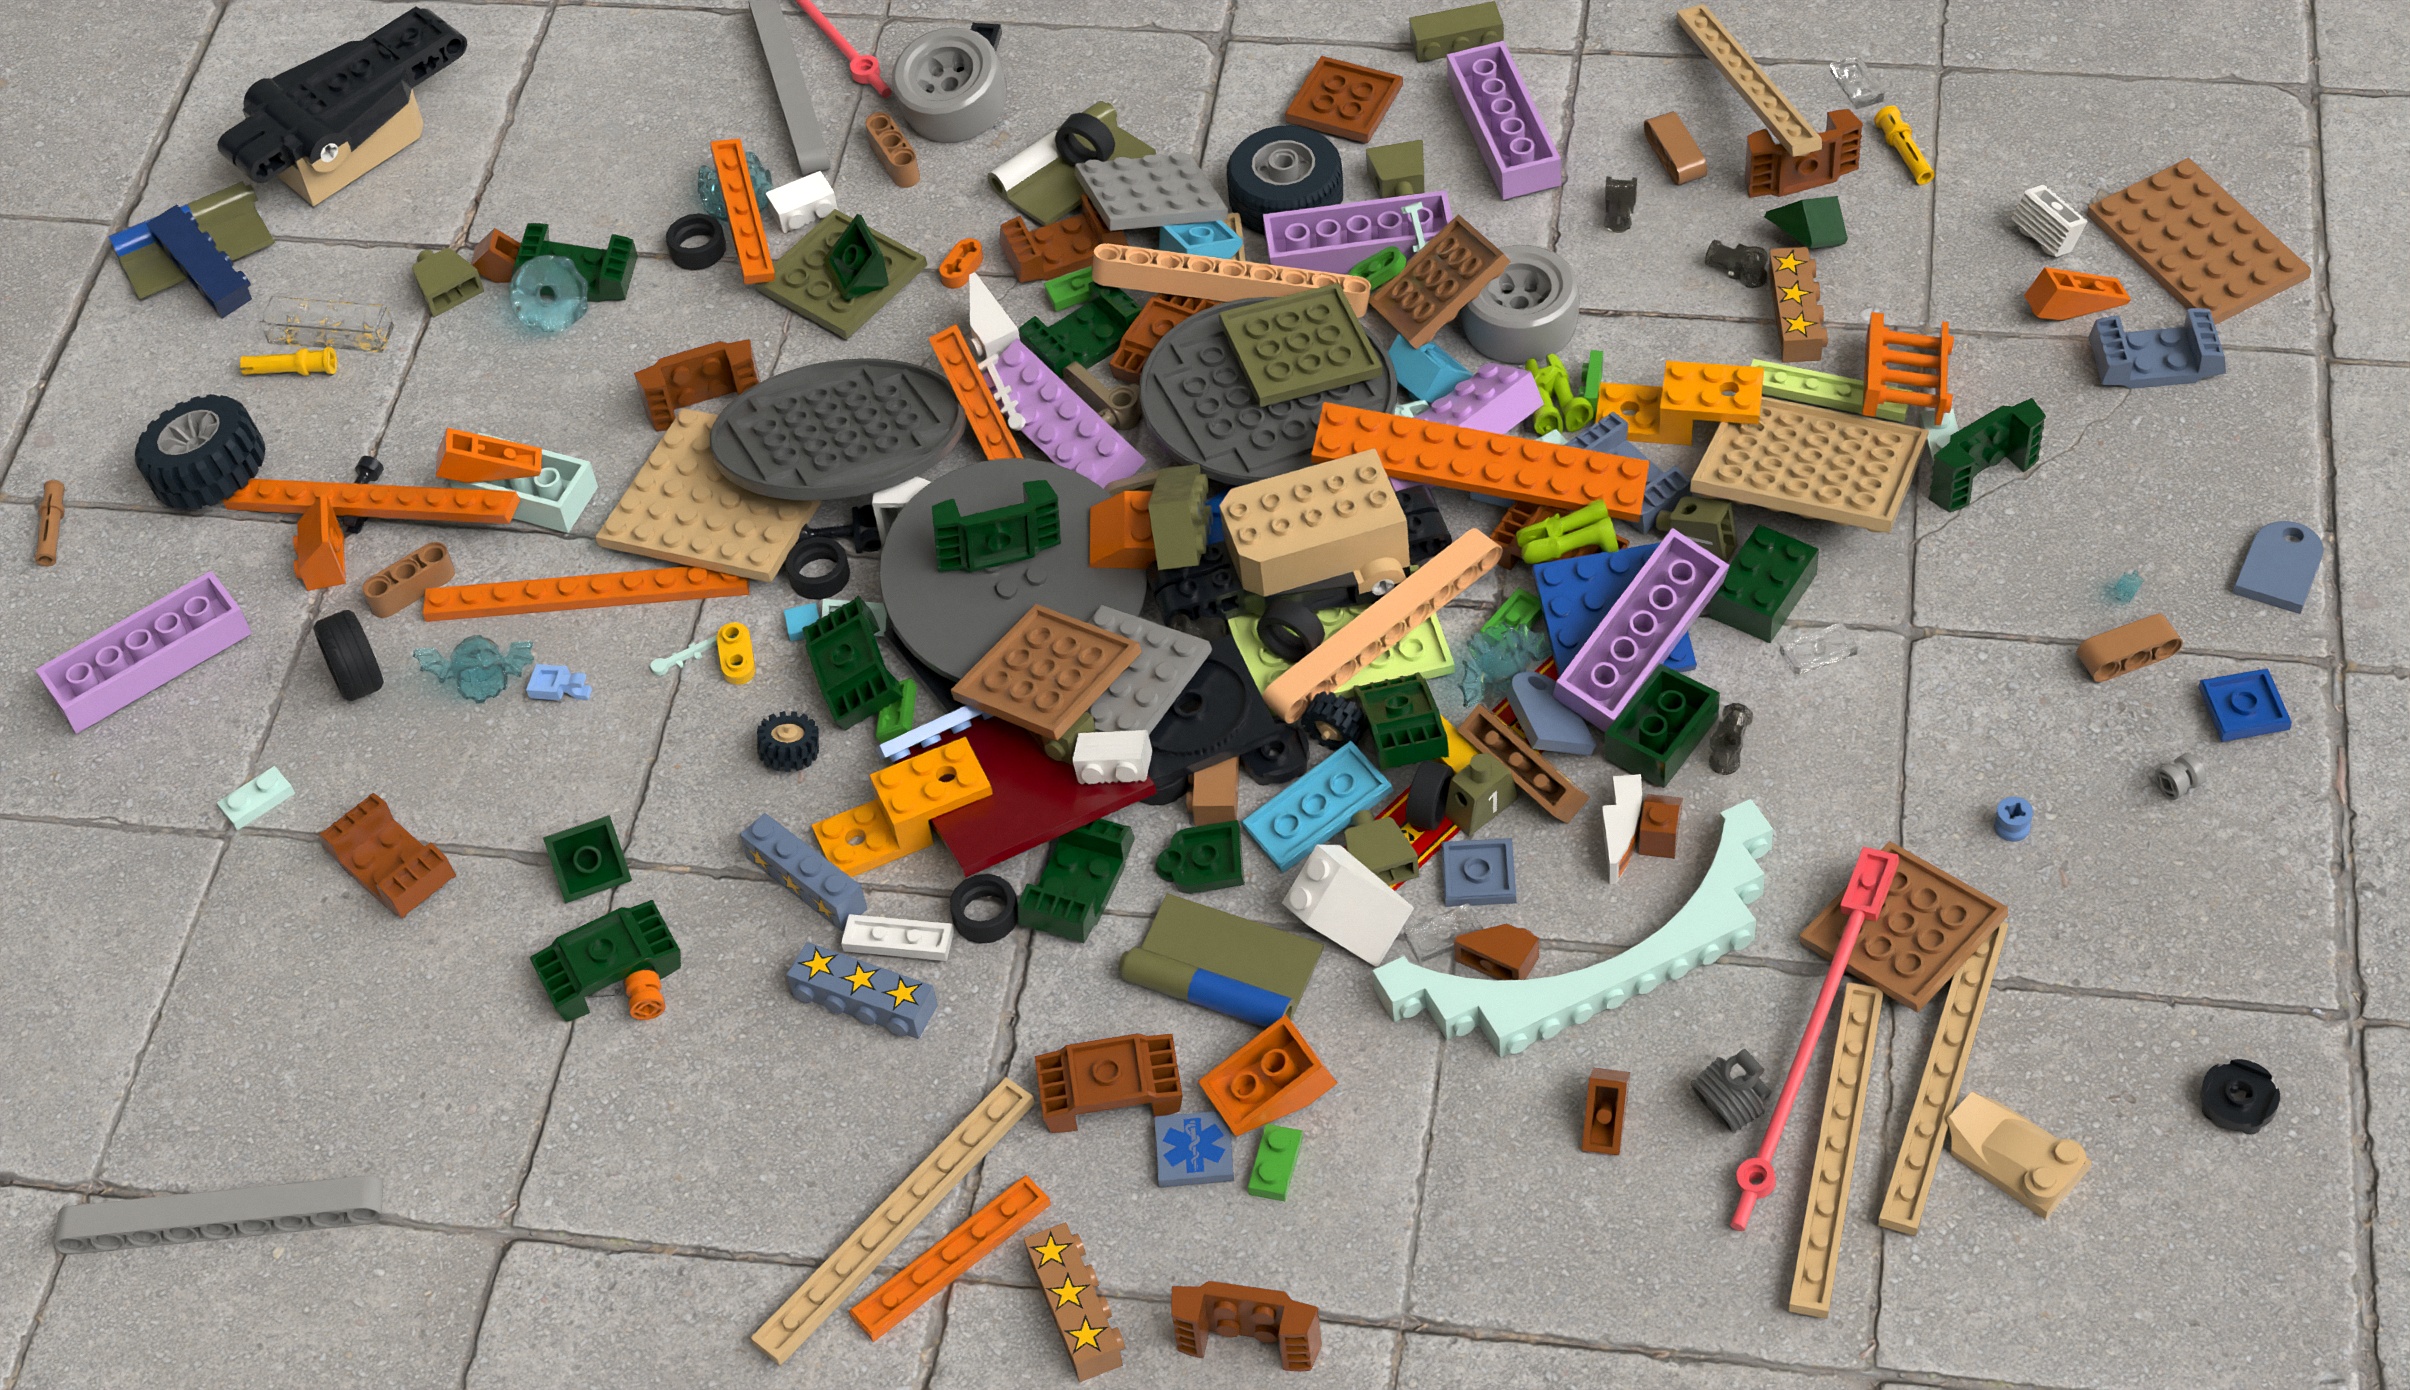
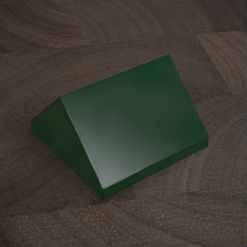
[1764,196,1848,248]
[823,214,889,300]
[543,815,632,903]

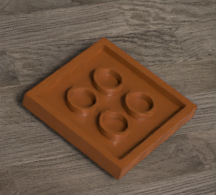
[1285,56,1403,143]

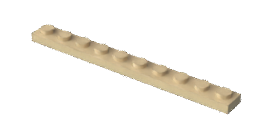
[1677,4,1822,157]
[1878,922,2009,1236]
[1789,982,1884,1319]
[750,1077,1035,1366]

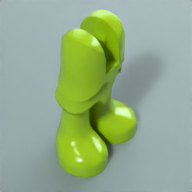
[1525,353,1594,436]
[1516,499,1619,564]

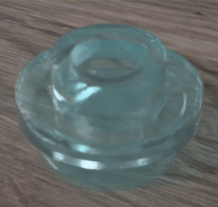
[2114,570,2144,603]

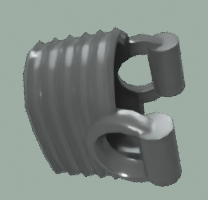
[1691,1049,1771,1133]

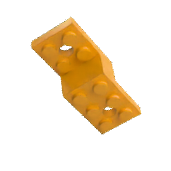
[1595,360,1764,446]
[811,737,993,877]

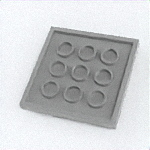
[1074,152,1228,231]
[1085,605,1212,735]

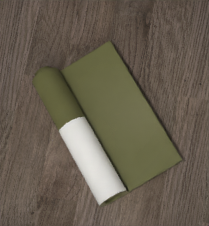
[987,101,1156,226]

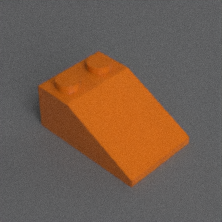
[1198,1014,1338,1136]

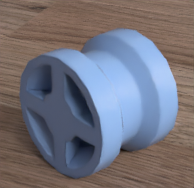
[1994,796,2033,842]

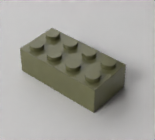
[1148,464,1213,570]

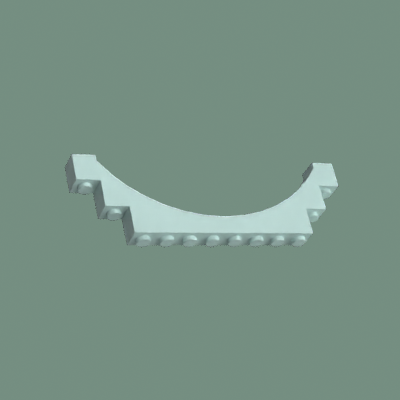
[1372,799,1773,1058]

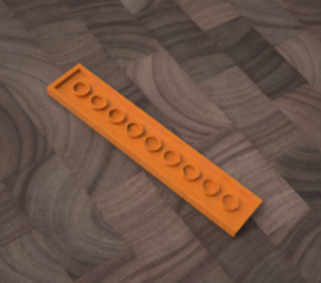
[1311,402,1650,522]

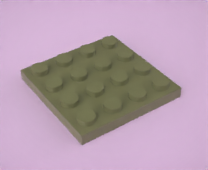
[755,209,927,339]
[1219,283,1383,407]

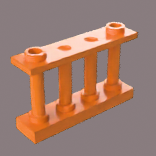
[1862,312,1954,426]

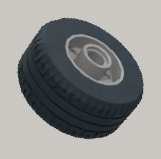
[1226,125,1343,235]

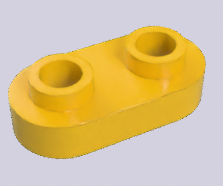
[716,622,756,685]

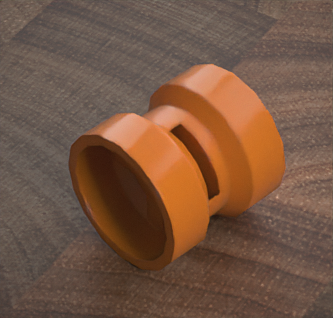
[624,970,666,1020]

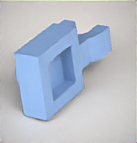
[526,664,592,700]

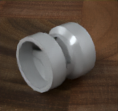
[2155,753,2207,800]

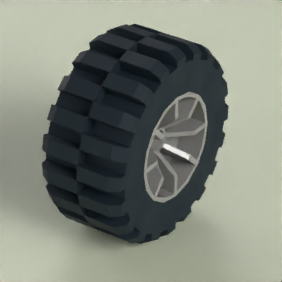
[135,394,266,510]

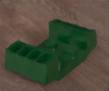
[511,223,638,302]
[1018,281,1143,379]
[1928,398,2046,513]
[932,480,1061,572]
[802,595,904,730]
[1353,672,1449,771]
[1018,819,1135,944]
[529,900,681,1022]

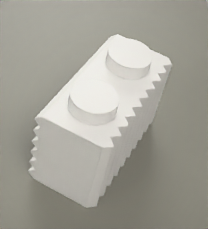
[765,171,838,233]
[2011,185,2087,257]
[1073,730,1152,785]

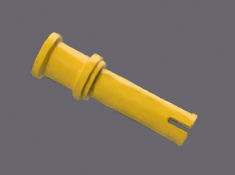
[1874,105,1935,185]
[240,347,337,376]

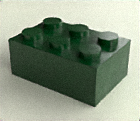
[1710,524,1819,643]
[1604,664,1720,788]

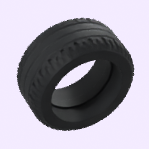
[313,610,384,701]

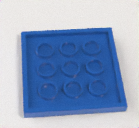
[1532,542,1697,679]

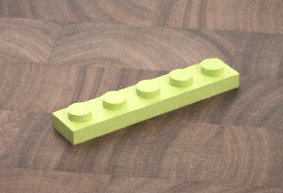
[1751,359,1913,422]

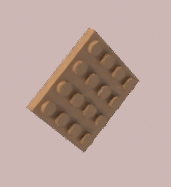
[1369,214,1511,350]
[951,604,1142,741]
[1799,841,2008,1013]

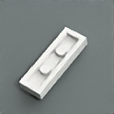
[841,914,954,961]

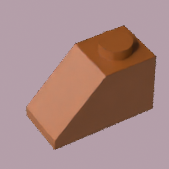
[471,228,521,283]
[1639,794,1683,859]
[1454,923,1539,980]
[1582,1067,1631,1155]

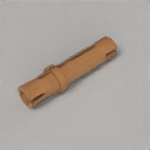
[35,480,65,567]

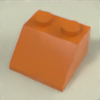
[1089,491,1157,569]
[293,494,346,591]

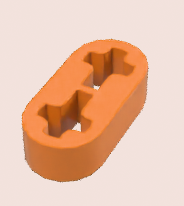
[939,238,984,289]

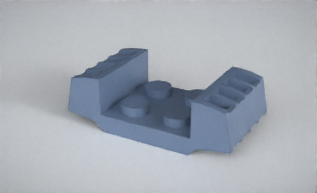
[2088,308,2226,389]
[1564,412,1693,534]

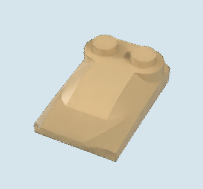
[1946,1091,2092,1220]

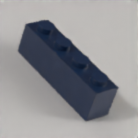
[146,204,252,319]

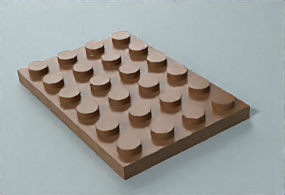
[2087,157,2311,325]

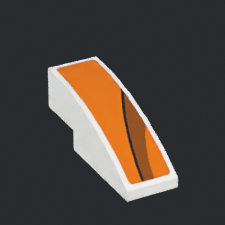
[1602,774,1642,884]

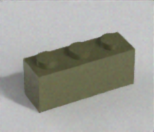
[1409,1,1504,63]

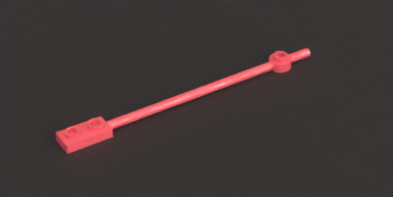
[795,0,892,98]
[1730,847,1899,1231]

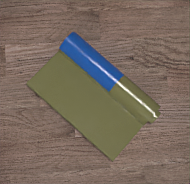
[108,181,275,299]
[1118,893,1324,1028]

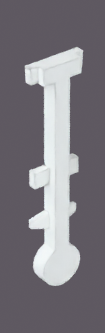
[978,353,1026,431]

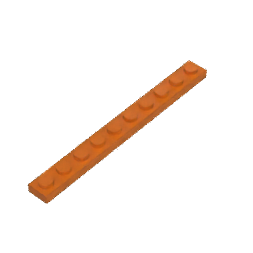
[222,479,520,524]
[423,566,750,622]

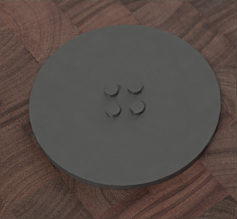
[1139,297,1397,486]
[710,358,966,501]
[880,458,1147,683]

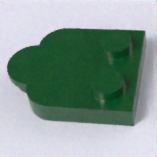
[1155,820,1245,894]

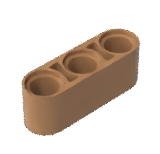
[1644,111,1707,185]
[865,112,920,188]
[362,542,455,618]
[2076,613,2183,682]

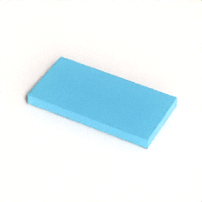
[1240,741,1394,873]

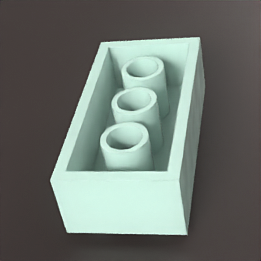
[448,432,598,533]

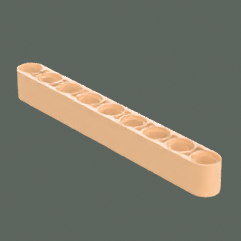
[1092,244,1371,318]
[1262,528,1503,724]

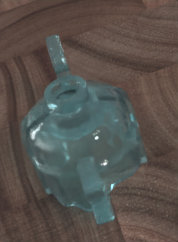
[1458,622,1552,708]
[413,635,534,704]

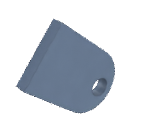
[2233,521,2323,614]
[1506,671,1596,755]

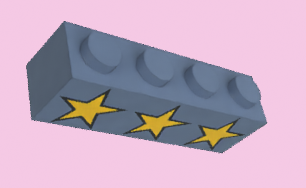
[740,813,867,932]
[786,942,938,1039]

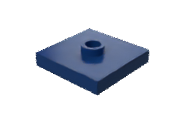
[2198,668,2292,742]

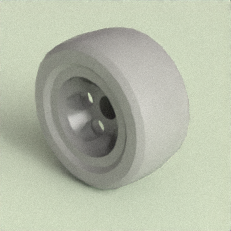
[892,27,1007,143]
[1460,245,1580,364]

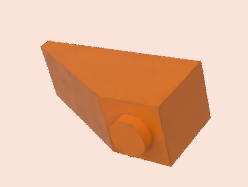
[2024,267,2131,321]
[436,428,542,483]

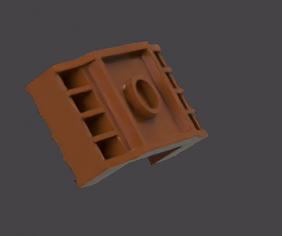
[1745,109,1863,198]
[999,194,1129,283]
[1109,293,1221,386]
[634,339,761,432]
[1489,500,1630,571]
[319,793,456,918]
[1035,1033,1183,1133]
[1171,1281,1322,1372]

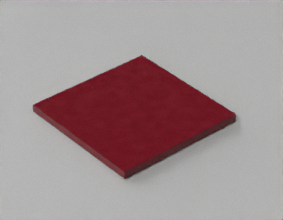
[892,714,1157,878]

